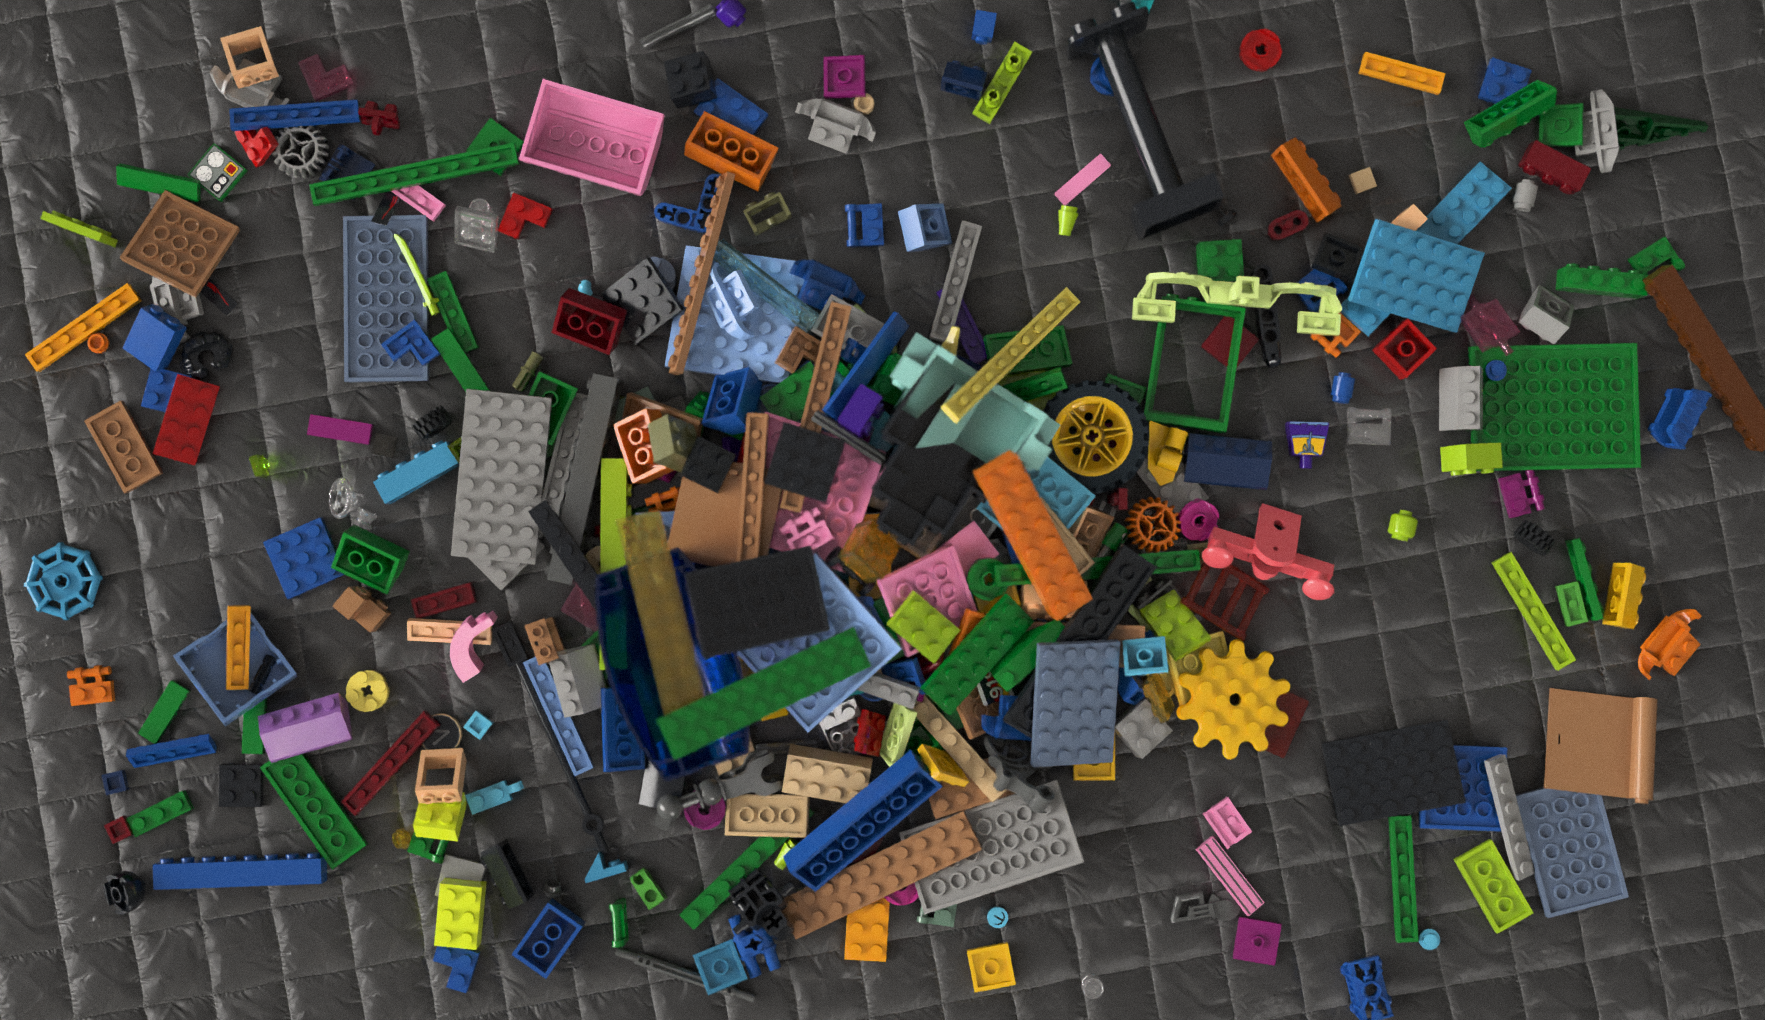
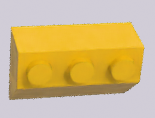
[1602,563,1646,629]

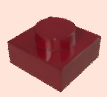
[104,815,134,844]

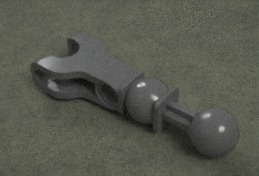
[657,748,783,821]

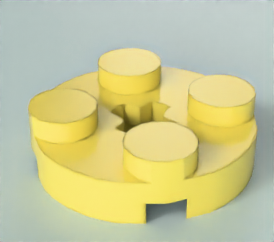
[346,670,390,712]

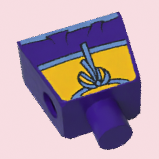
[1285,421,1329,469]

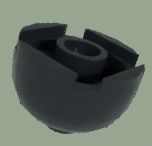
[104,871,146,915]

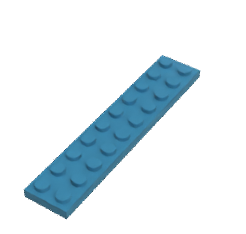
[1340,162,1512,337]

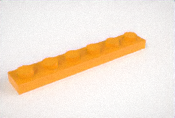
[25,283,142,372]

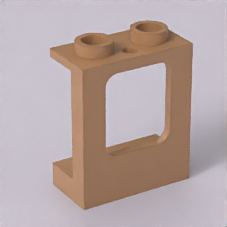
[524,617,566,665]

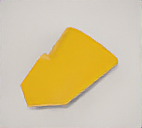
[1148,421,1188,486]

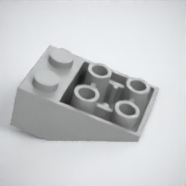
[819,695,862,755]

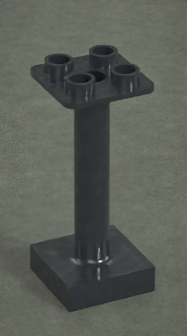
[1067,2,1224,240]

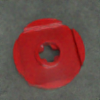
[1239,29,1282,72]

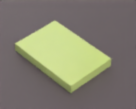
[879,702,917,767]

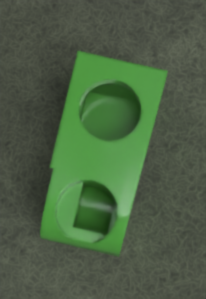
[630,867,668,910]

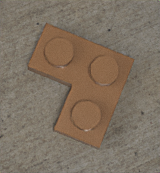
[774,326,821,374]

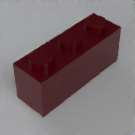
[1518,140,1591,194]

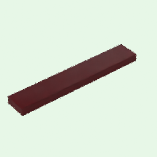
[341,710,441,816]

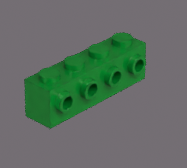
[1555,264,1649,299]

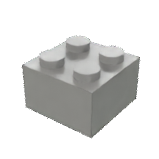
[1115,699,1173,759]

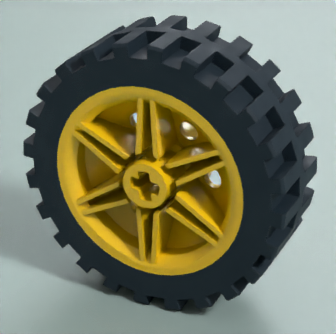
[1043,380,1149,494]

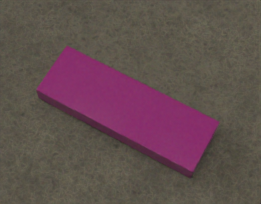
[307,414,373,445]

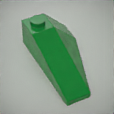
[990,620,1065,692]

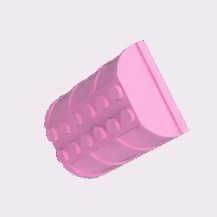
[519,79,665,196]

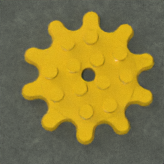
[1176,639,1290,760]

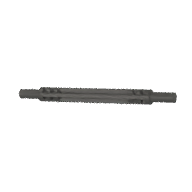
[615,947,756,1002]

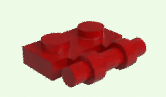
[854,709,886,757]

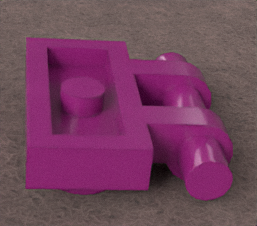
[1498,470,1545,518]

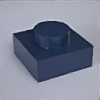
[101,769,130,795]

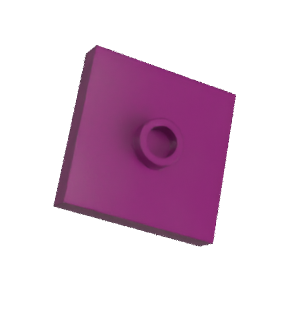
[824,55,866,99]
[1232,916,1282,966]

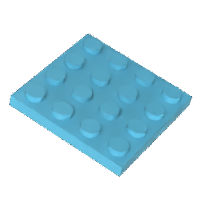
[976,457,1096,531]

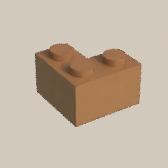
[333,586,391,632]

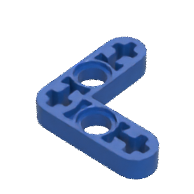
[654,174,720,233]

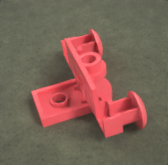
[1202,503,1334,600]

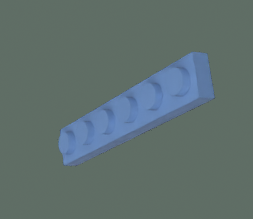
[523,656,595,776]

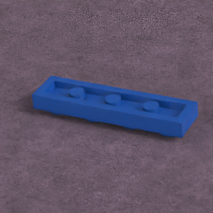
[126,734,217,768]

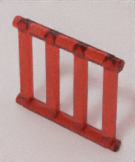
[1180,562,1269,641]

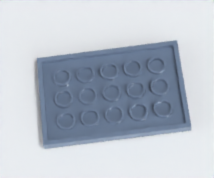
[1030,639,1120,767]
[1515,787,1629,918]

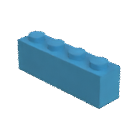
[373,440,460,504]

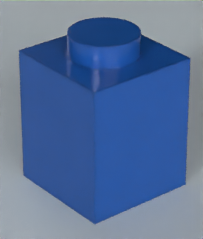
[971,10,997,45]

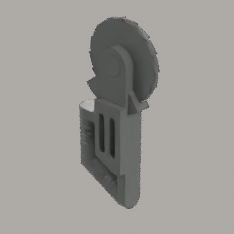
[1170,890,1241,923]

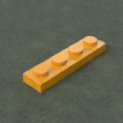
[1358,52,1446,95]
[226,605,251,690]

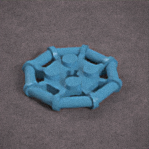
[24,542,103,620]

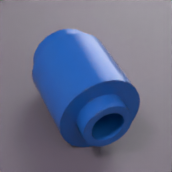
[1331,372,1355,404]

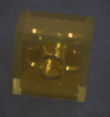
[838,520,901,583]

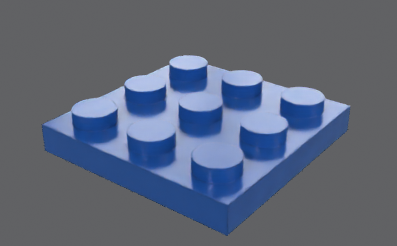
[263,517,345,599]

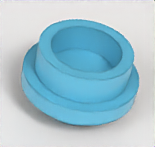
[1418,928,1440,950]

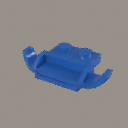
[789,259,865,310]
[981,695,1032,741]

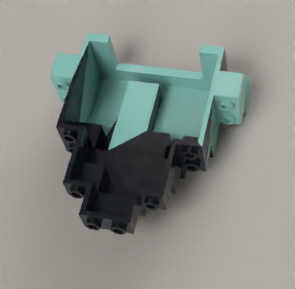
[871,333,1060,546]

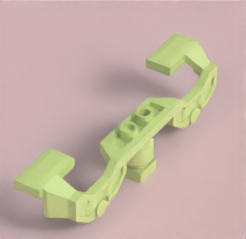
[1132,272,1342,336]

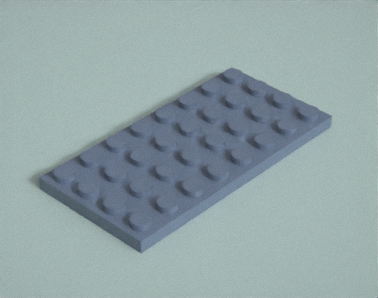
[343,215,429,383]

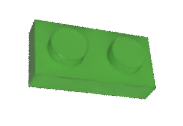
[1555,581,1588,627]

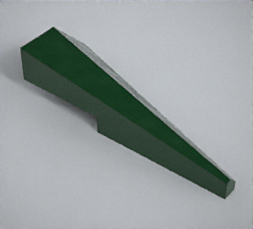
[1614,107,1708,150]

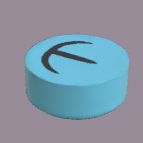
[987,906,1008,928]

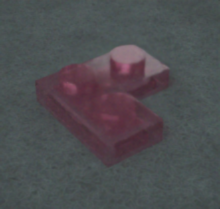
[298,54,354,102]

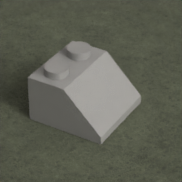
[1519,285,1575,344]

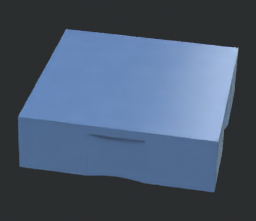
[173,613,297,727]

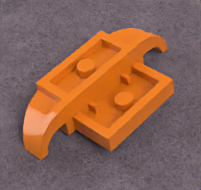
[1638,609,1702,680]

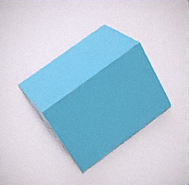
[1122,636,1168,676]

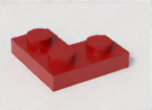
[234,127,278,167]
[497,193,553,240]

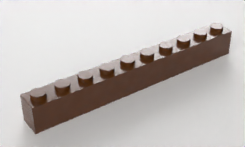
[1643,265,1765,452]

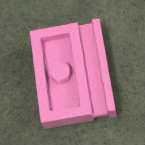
[1202,797,1252,849]

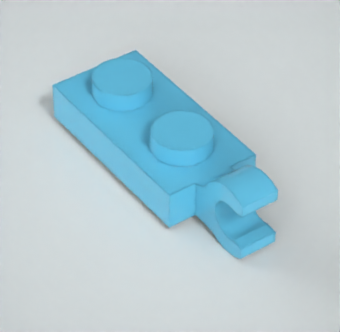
[465,780,524,815]

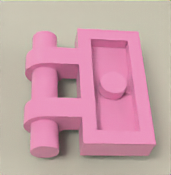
[779,507,834,551]

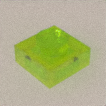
[249,454,270,478]

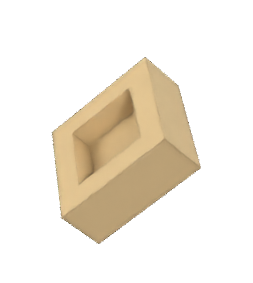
[1349,167,1377,195]

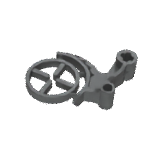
[984,733,1055,813]

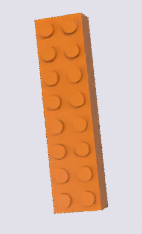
[973,450,1093,621]

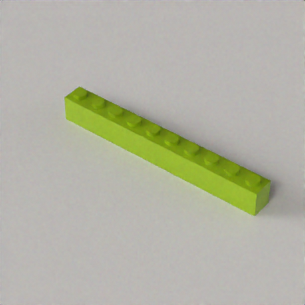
[599,458,632,670]

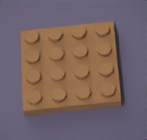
[120,190,240,298]

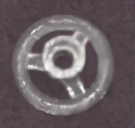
[329,477,357,519]

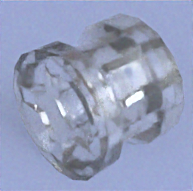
[469,198,493,222]
[351,507,378,531]
[1081,975,1104,999]

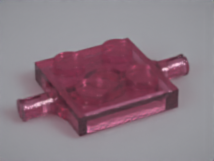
[1460,294,1520,356]

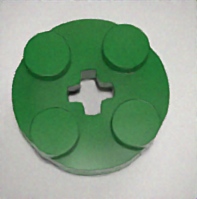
[967,558,1008,601]

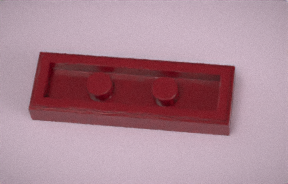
[411,582,478,619]

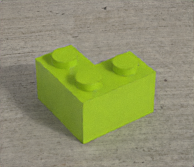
[1440,443,1503,476]

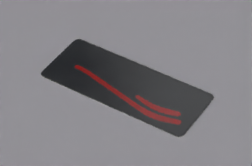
[372,192,400,226]
[200,278,237,316]

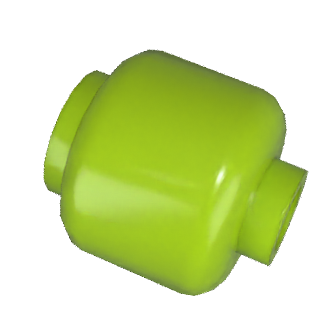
[1388,510,1418,542]

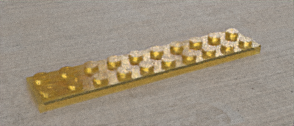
[616,509,705,715]

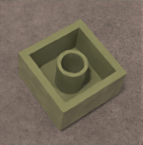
[648,414,696,473]

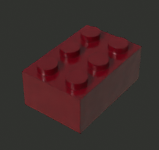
[551,288,627,355]

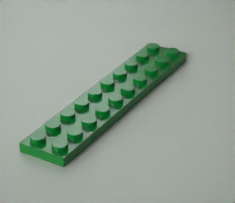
[656,627,871,760]

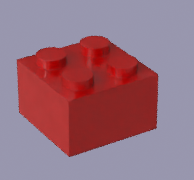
[1372,319,1437,380]

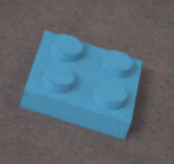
[693,939,748,996]

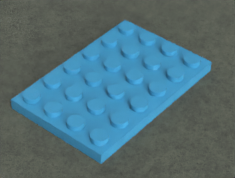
[1348,219,1485,333]

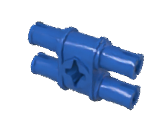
[728,914,781,978]

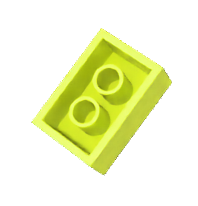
[434,878,487,950]

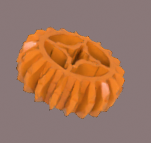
[1125,497,1182,553]

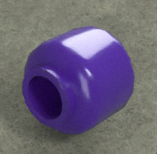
[715,0,746,28]

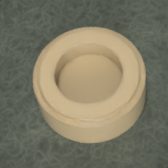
[854,93,874,115]

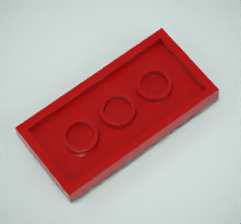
[153,374,220,466]

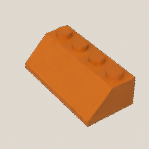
[684,111,779,192]
[1271,137,1342,223]

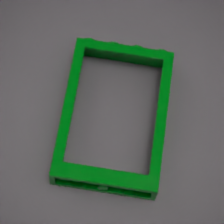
[1144,294,1246,433]

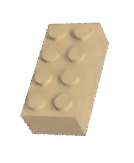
[782,744,873,803]

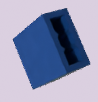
[123,304,187,372]

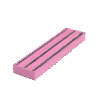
[1196,836,1264,916]

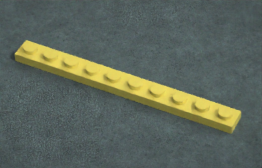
[941,287,1081,423]

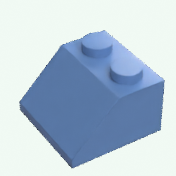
[898,203,952,252]

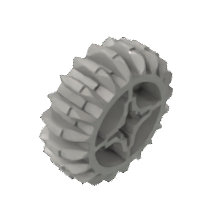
[272,125,329,179]

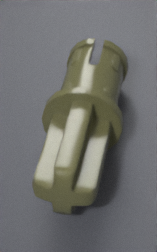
[512,351,544,392]

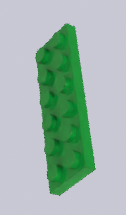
[920,593,1034,716]
[260,754,368,870]

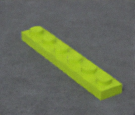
[1491,552,1576,671]

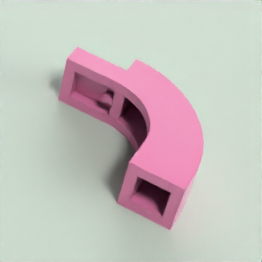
[450,611,498,683]

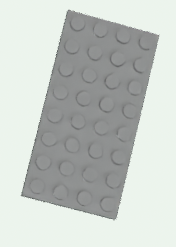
[451,389,552,565]
[899,780,1085,914]

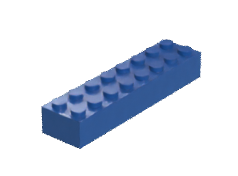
[783,750,943,892]

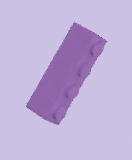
[258,693,352,763]

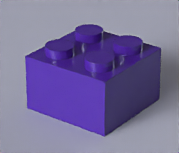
[838,384,885,439]

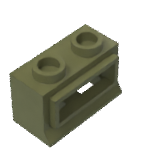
[743,192,792,236]

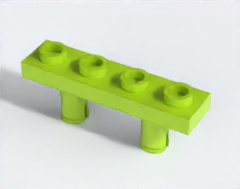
[972,42,1032,124]

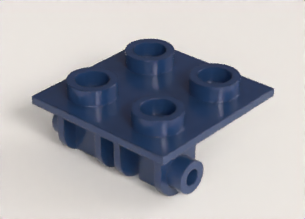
[319,144,375,200]

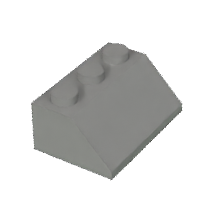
[1439,366,1483,431]
[549,644,607,718]

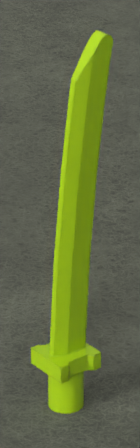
[394,234,440,315]

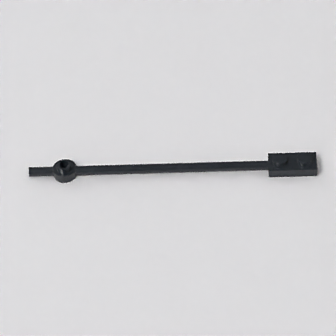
[491,621,610,854]

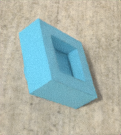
[463,710,494,740]

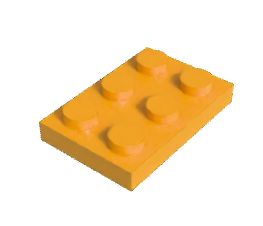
[844,897,890,962]

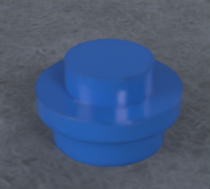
[1485,360,1507,381]

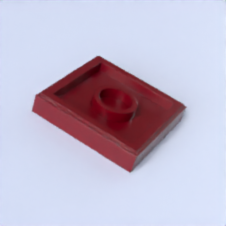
[1200,316,1259,367]

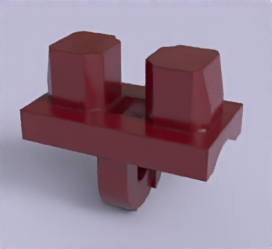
[358,101,400,136]

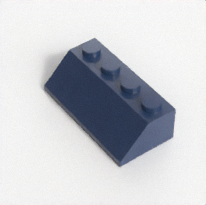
[1184,433,1272,490]

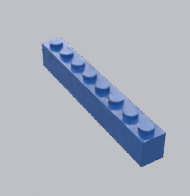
[153,852,327,890]

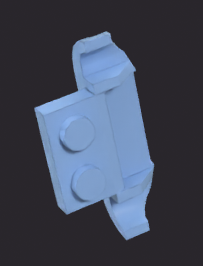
[704,262,759,340]

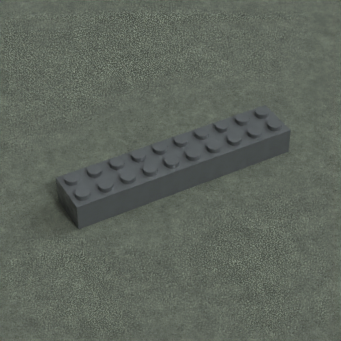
[545,373,624,585]

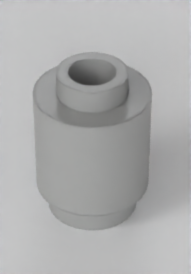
[1513,179,1538,212]

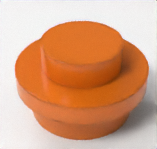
[87,333,109,354]

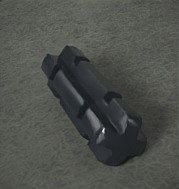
[249,654,276,695]

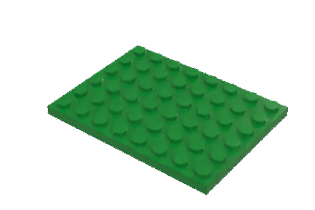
[1468,343,1641,471]

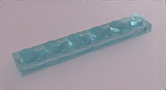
[713,239,819,333]

